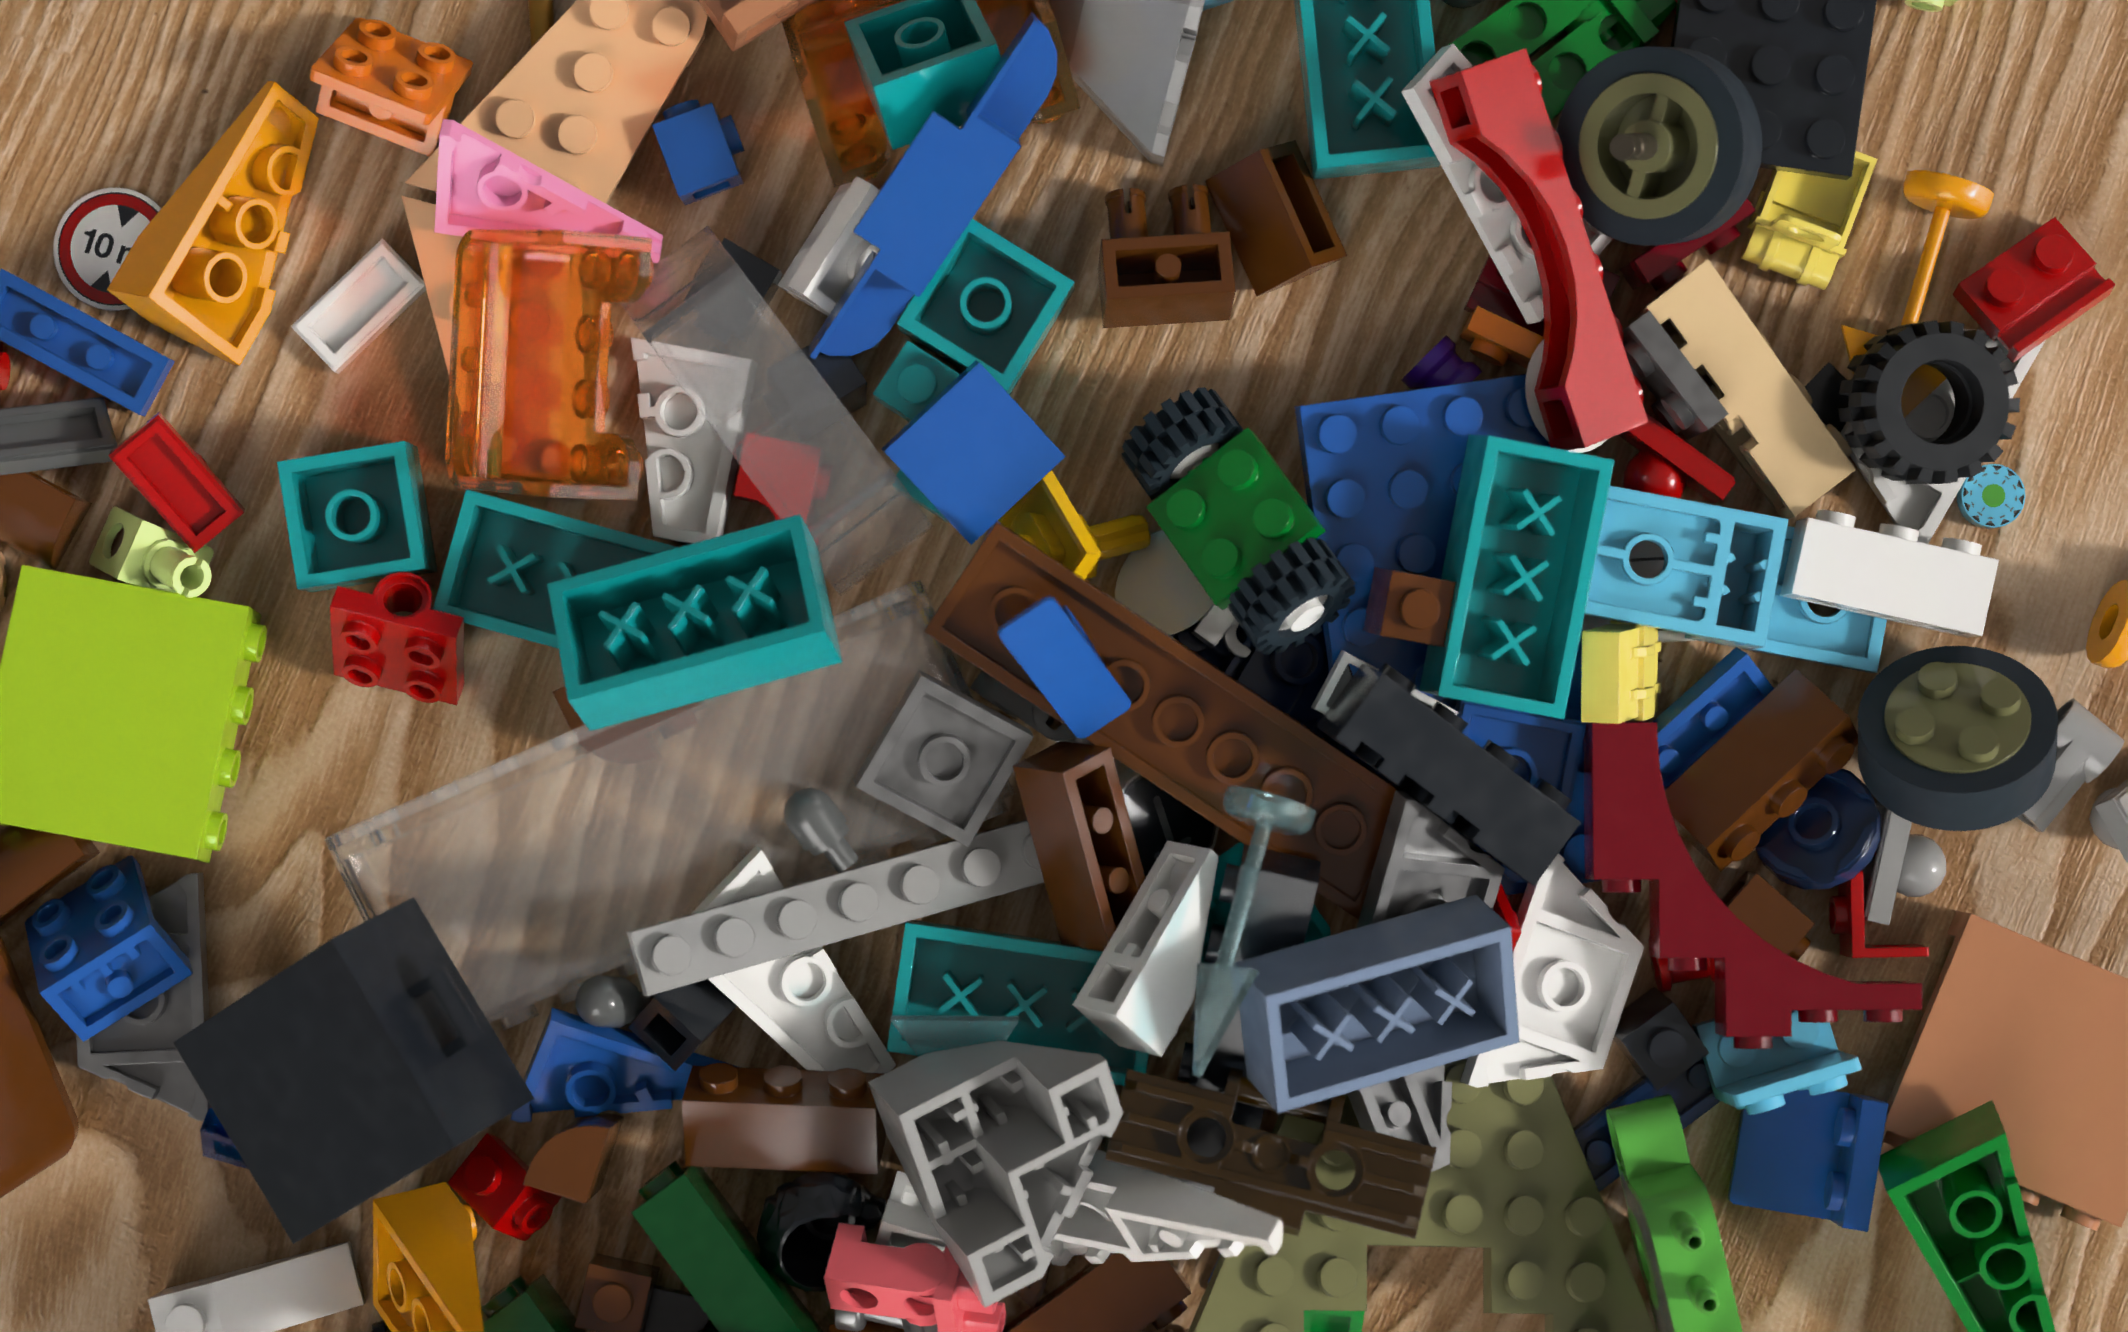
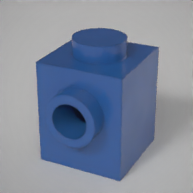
[652,99,745,205]

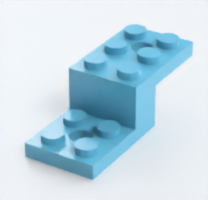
[1585,486,1887,673]

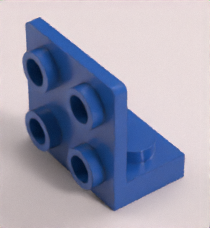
[25,855,193,1042]
[1727,1089,1889,1232]

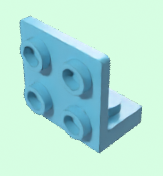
[1692,1010,1862,1115]

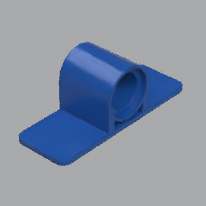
[998,596,1131,739]

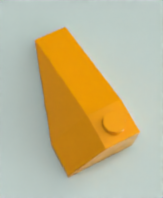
[107,81,319,366]
[373,1182,484,1332]

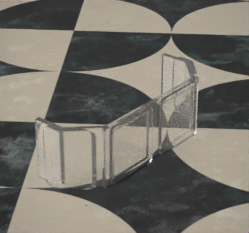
[615,226,933,596]

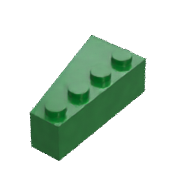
[1878,1100,2056,1332]

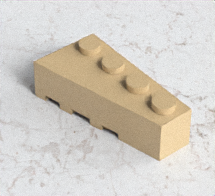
[1628,259,1856,519]

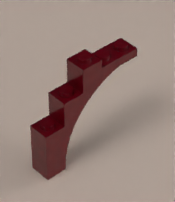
[1583,722,1923,1049]

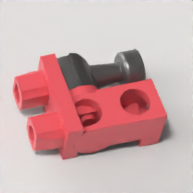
[824,1223,1006,1332]

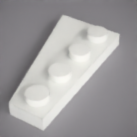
[1401,44,1613,324]
[691,845,896,1074]

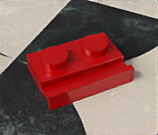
[1952,217,2115,363]

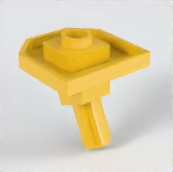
[998,470,1151,579]

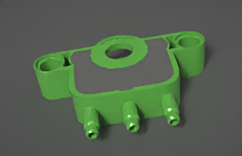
[1606,1094,1743,1332]

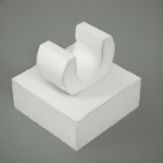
[1191,604,1251,658]

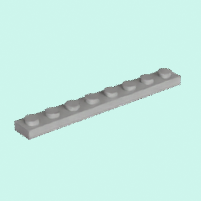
[627,820,1044,996]

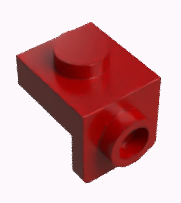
[447,1133,562,1241]

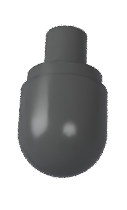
[784,788,859,873]
[575,975,651,1028]

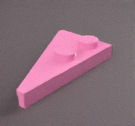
[434,119,663,264]

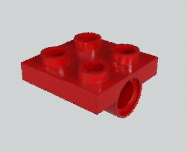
[330,572,464,706]

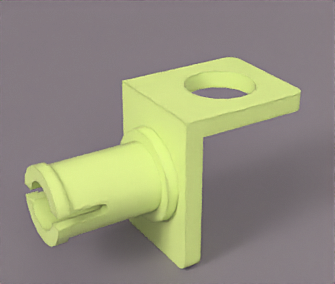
[89,506,214,598]

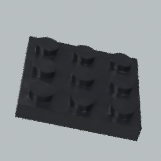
[1671,0,1877,180]

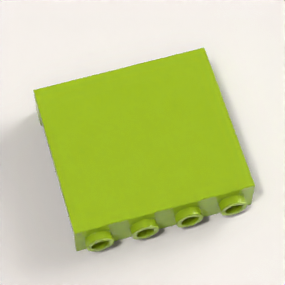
[0,565,267,863]

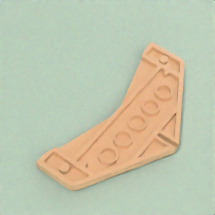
[402,0,710,500]

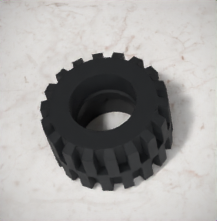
[1838,320,2020,484]

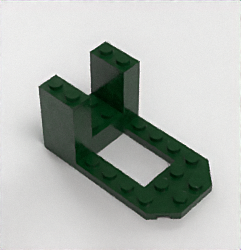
[481,1160,823,1332]

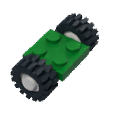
[1121,388,1356,655]

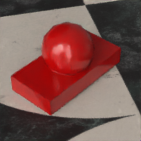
[108,412,245,553]
[1618,412,1736,504]

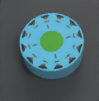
[1957,464,2025,529]

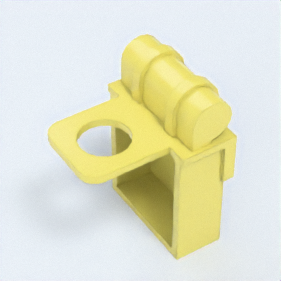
[1740,151,1878,290]
[1581,620,1661,724]

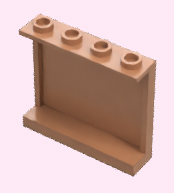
[1883,911,2128,1231]

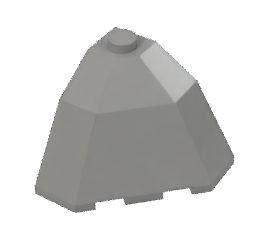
[1049,0,1205,166]
[868,1040,1123,1308]

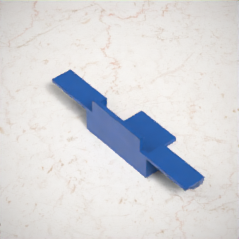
[809,12,1057,359]

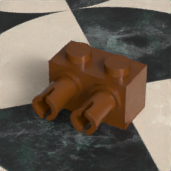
[1098,184,1236,328]

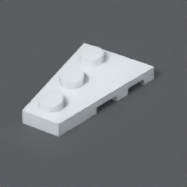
[631,337,758,544]

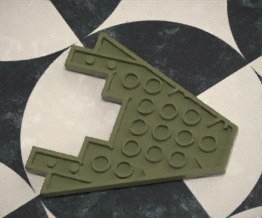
[1188,1058,1656,1332]

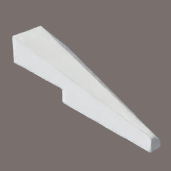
[1049,1149,1283,1266]

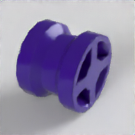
[1401,335,1482,389]

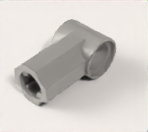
[2017,698,2124,832]

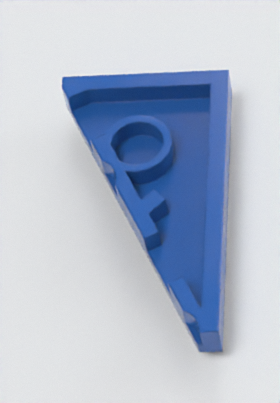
[510,1007,739,1123]

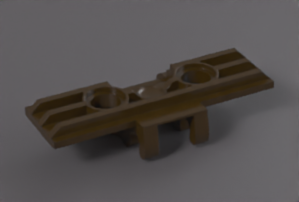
[1105,1067,1437,1239]

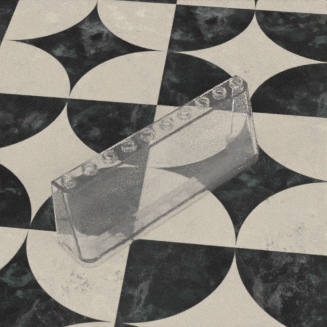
[324,580,1015,1030]

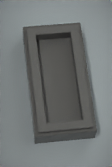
[0,397,118,475]

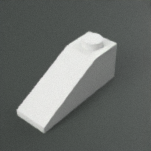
[1073,841,1219,1057]
[148,1241,366,1332]

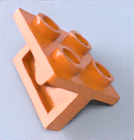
[309,18,473,157]

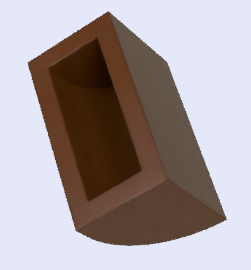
[1205,140,1347,296]
[0,472,92,570]
[0,826,100,926]
[523,1113,624,1204]

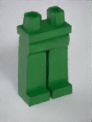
[1449,0,1677,122]

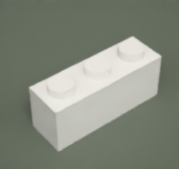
[1780,509,1999,638]

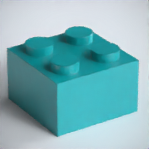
[844,0,1001,150]
[897,219,1075,395]
[277,441,438,592]

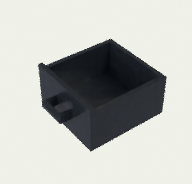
[173,897,534,1244]

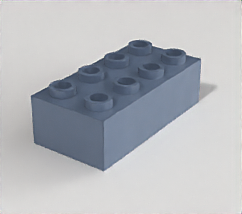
[1235,895,1520,1113]

